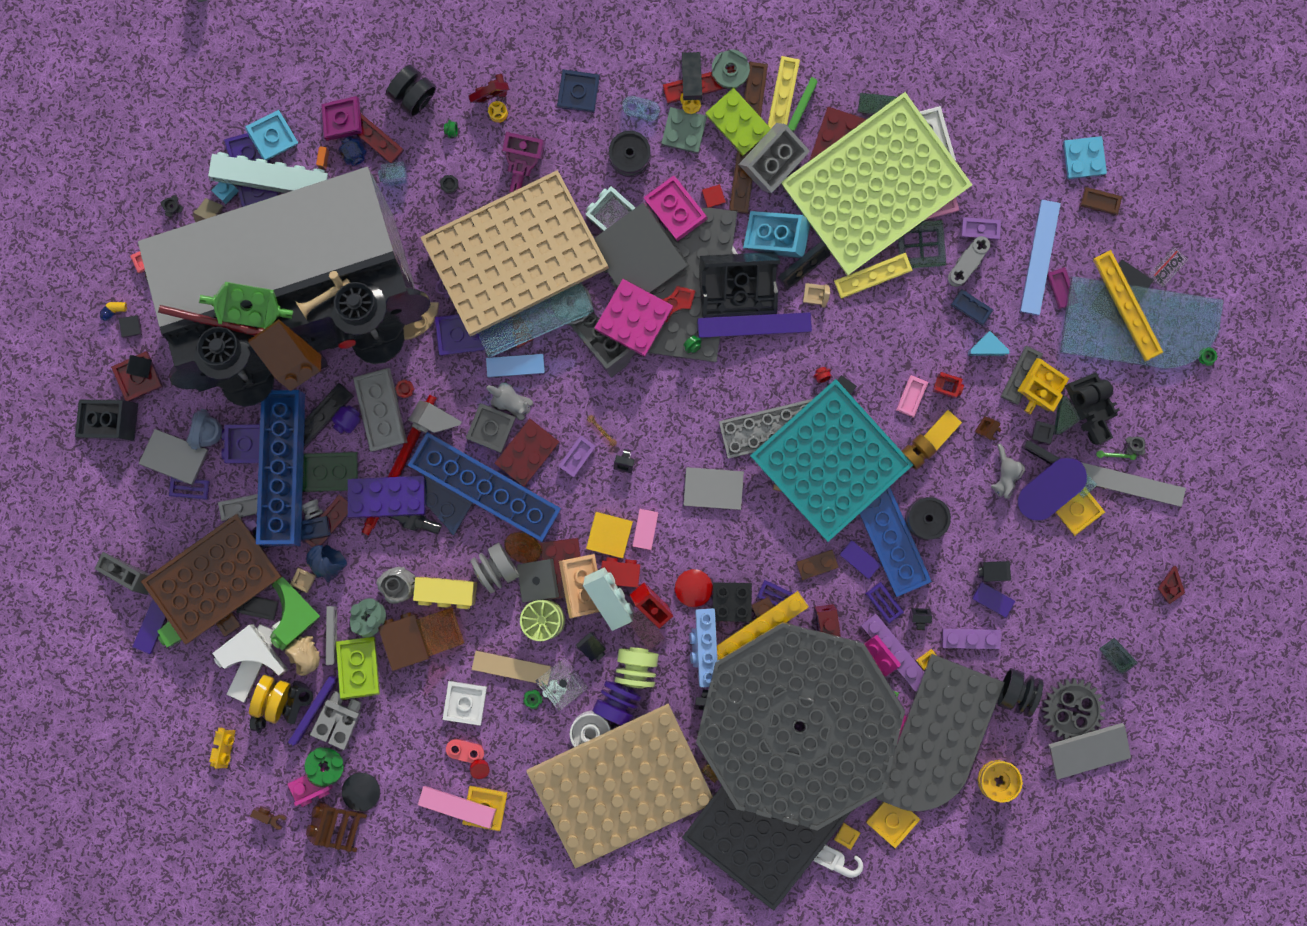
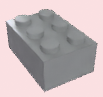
[738,123,810,193]

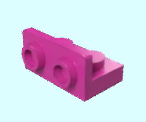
[864,634,901,677]
[288,767,333,807]

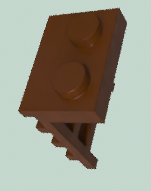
[306,801,367,852]

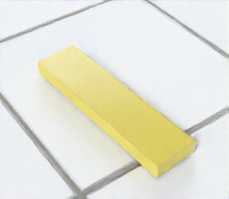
[768,56,800,128]
[834,253,913,299]

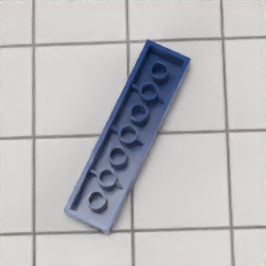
[256,390,305,546]
[408,432,562,542]

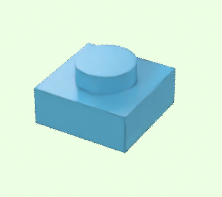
[211,182,239,204]

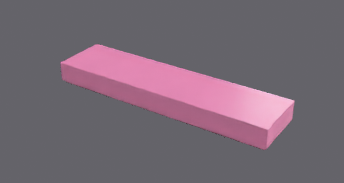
[418,786,497,829]

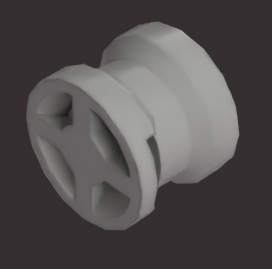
[302,499,323,520]

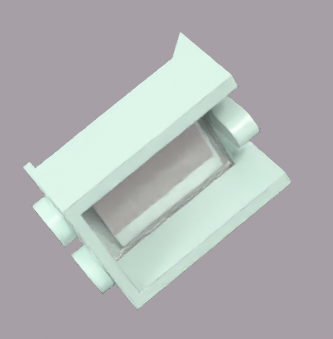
[585,186,635,232]

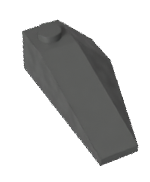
[570,312,635,378]

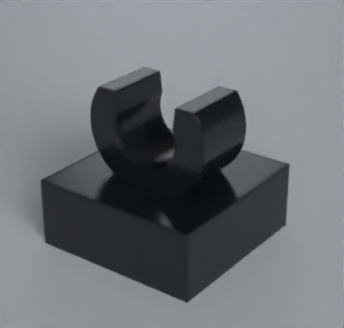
[613,449,635,474]
[910,608,932,631]
[694,689,708,711]

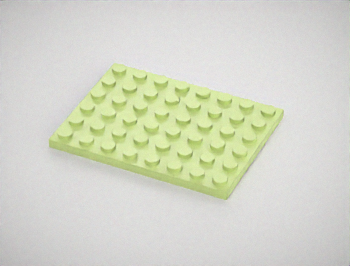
[781,92,972,276]

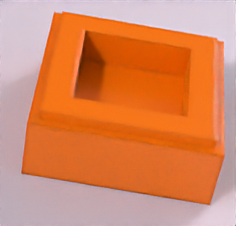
[316,146,330,170]

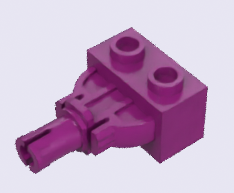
[502,132,546,192]

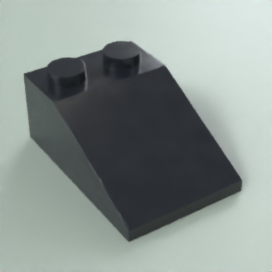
[75,400,138,441]

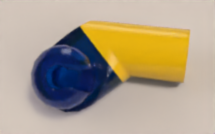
[100,302,127,321]

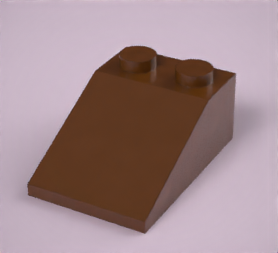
[248,320,321,391]

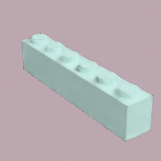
[208,152,328,193]

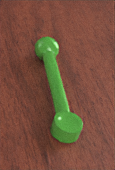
[1096,450,1137,460]

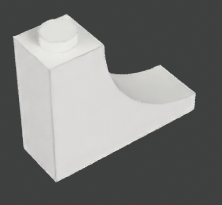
[212,624,288,676]

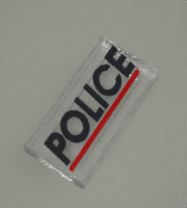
[1147,247,1188,288]

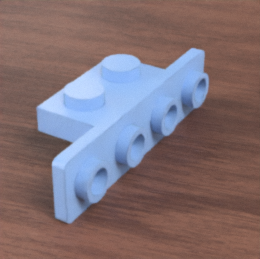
[689,609,717,687]

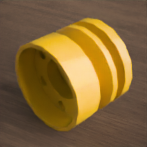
[977,760,1023,803]

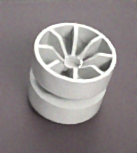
[570,711,612,747]

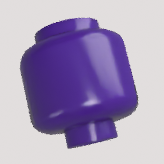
[332,405,360,434]

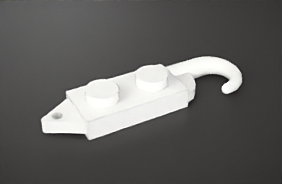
[813,845,863,878]

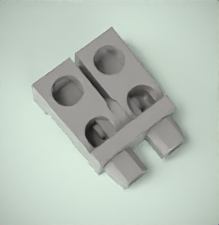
[310,691,362,750]

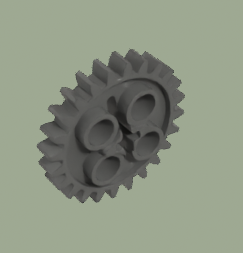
[1041,678,1106,740]

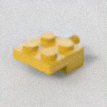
[1018,358,1069,415]

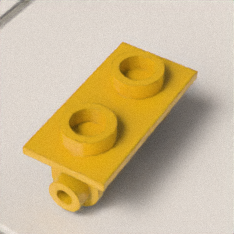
[209,727,236,769]

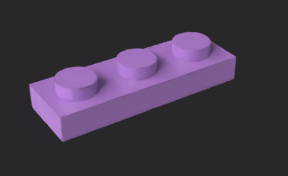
[942,628,1001,649]

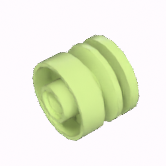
[615,647,659,688]

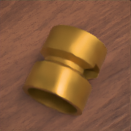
[902,434,937,470]

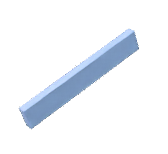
[1020,200,1061,316]

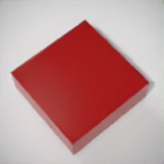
[702,184,726,208]

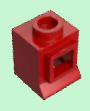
[932,372,964,398]

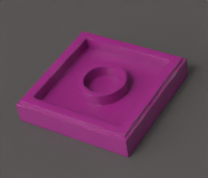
[321,96,362,141]

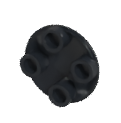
[342,773,380,811]

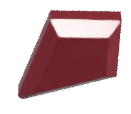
[1157,566,1185,604]

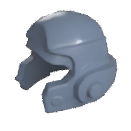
[186,409,222,450]

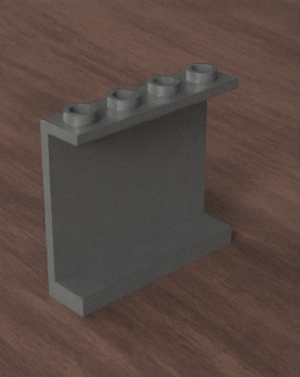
[594,202,690,293]

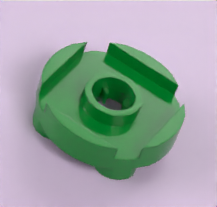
[304,747,343,787]

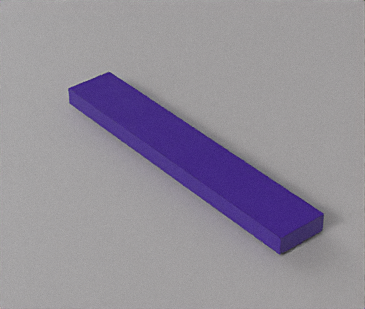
[697,312,812,338]

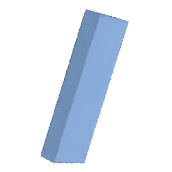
[486,354,545,378]

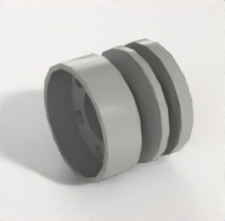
[471,542,520,594]

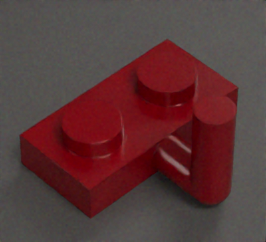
[468,74,509,103]

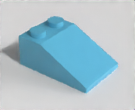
[743,211,810,258]

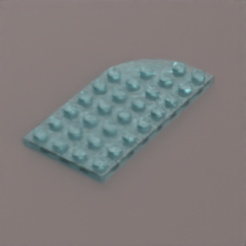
[1060,276,1224,369]

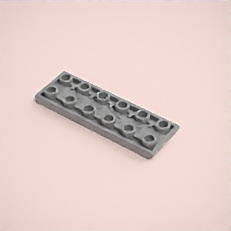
[719,399,813,459]

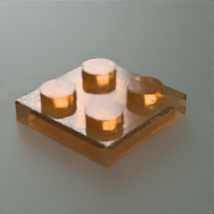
[416,607,465,656]

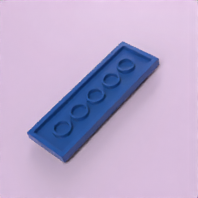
[859,487,932,597]

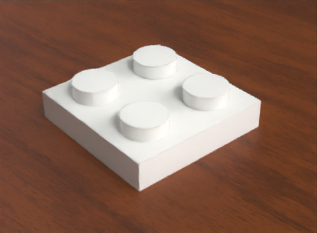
[443,681,487,725]

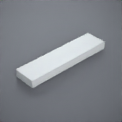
[227,624,274,702]

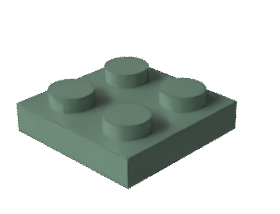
[661,107,707,154]

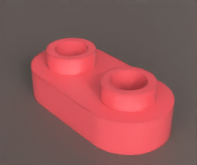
[446,739,484,763]

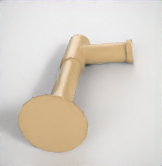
[295,271,350,320]

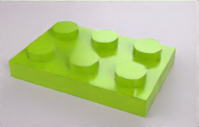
[705,88,771,156]
[336,637,380,700]

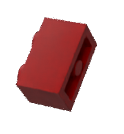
[601,557,641,587]
[630,583,673,628]

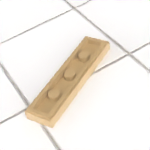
[472,650,551,685]

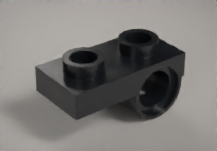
[282,680,313,724]

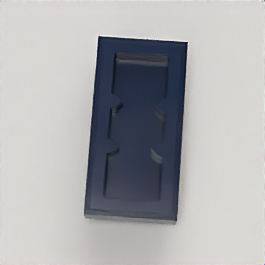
[950,289,993,326]

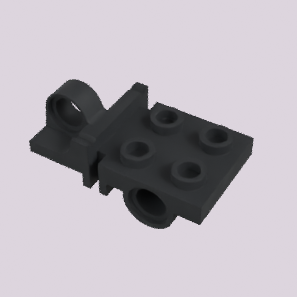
[1065,372,1120,445]

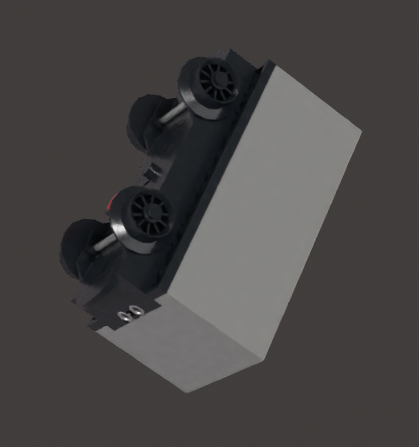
[138,167,431,407]

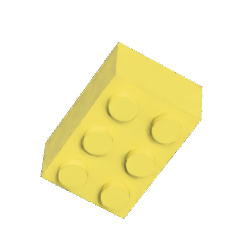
[413,577,477,609]

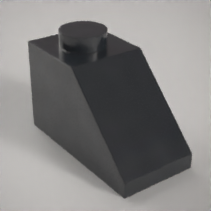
[977,561,1011,582]
[576,631,606,662]

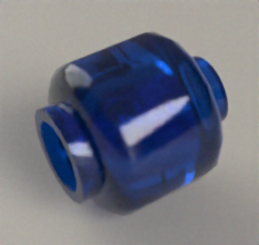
[338,136,367,166]

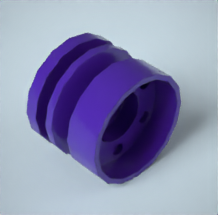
[592,680,642,725]

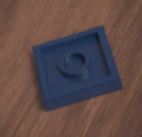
[557,69,600,113]

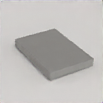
[139,429,208,486]
[684,467,744,510]

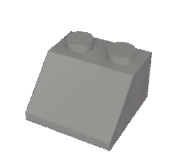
[408,400,461,433]

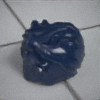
[305,545,347,583]

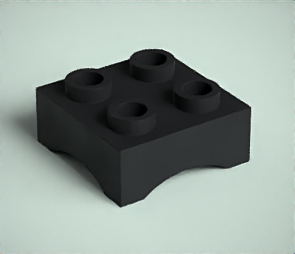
[713,582,752,622]

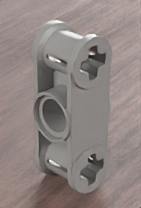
[948,236,990,287]

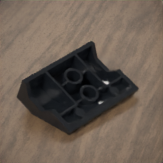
[699,252,780,318]

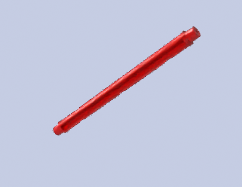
[362,394,437,535]

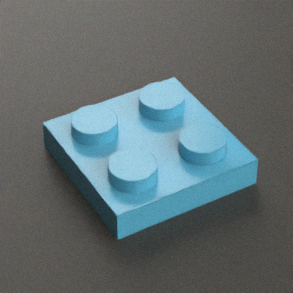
[245,110,298,161]
[1063,136,1107,179]

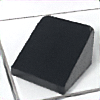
[126,355,152,378]

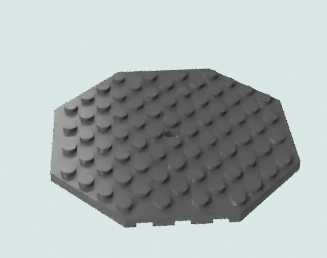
[696,622,905,830]

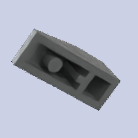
[95,552,150,595]

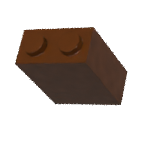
[378,612,431,671]

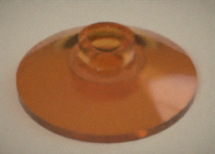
[504,532,542,563]

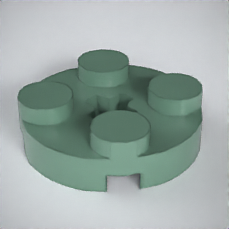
[712,49,750,89]
[350,598,386,638]

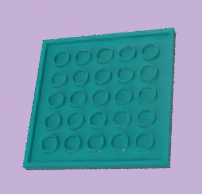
[750,379,913,542]

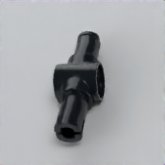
[389,515,442,535]

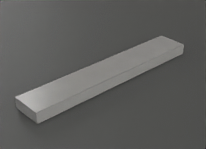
[1081,462,1186,507]

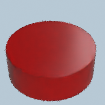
[470,759,490,779]

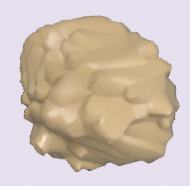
[285,636,320,676]

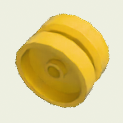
[249,675,291,724]

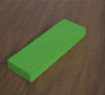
[788,77,818,133]

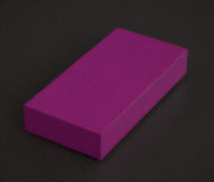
[1047,267,1078,310]

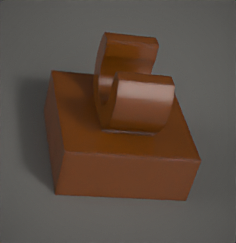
[975,416,1001,441]

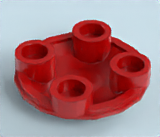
[675,569,713,607]

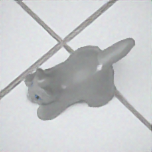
[486,383,533,421]
[990,444,1025,499]

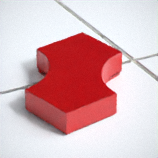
[662,286,695,323]

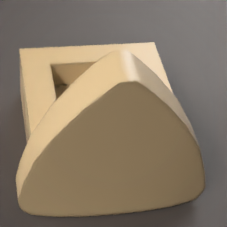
[803,283,830,308]

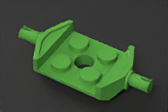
[199,282,293,329]

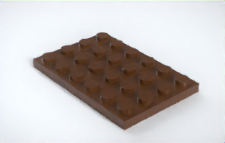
[141,514,282,645]

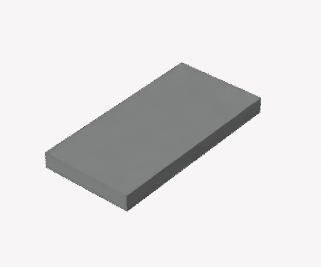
[353,368,407,452]
[1048,723,1131,780]

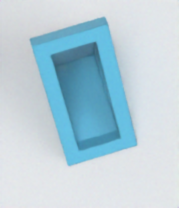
[968,331,1009,356]

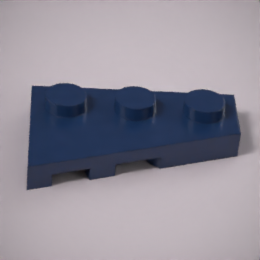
[422,474,473,536]

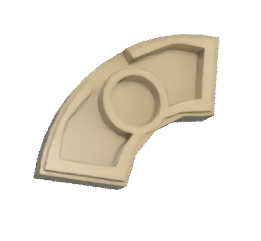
[403,302,439,340]

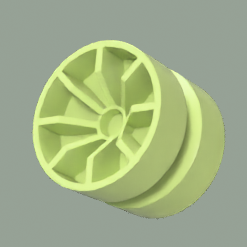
[520,600,565,641]

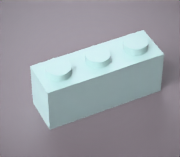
[583,567,634,631]

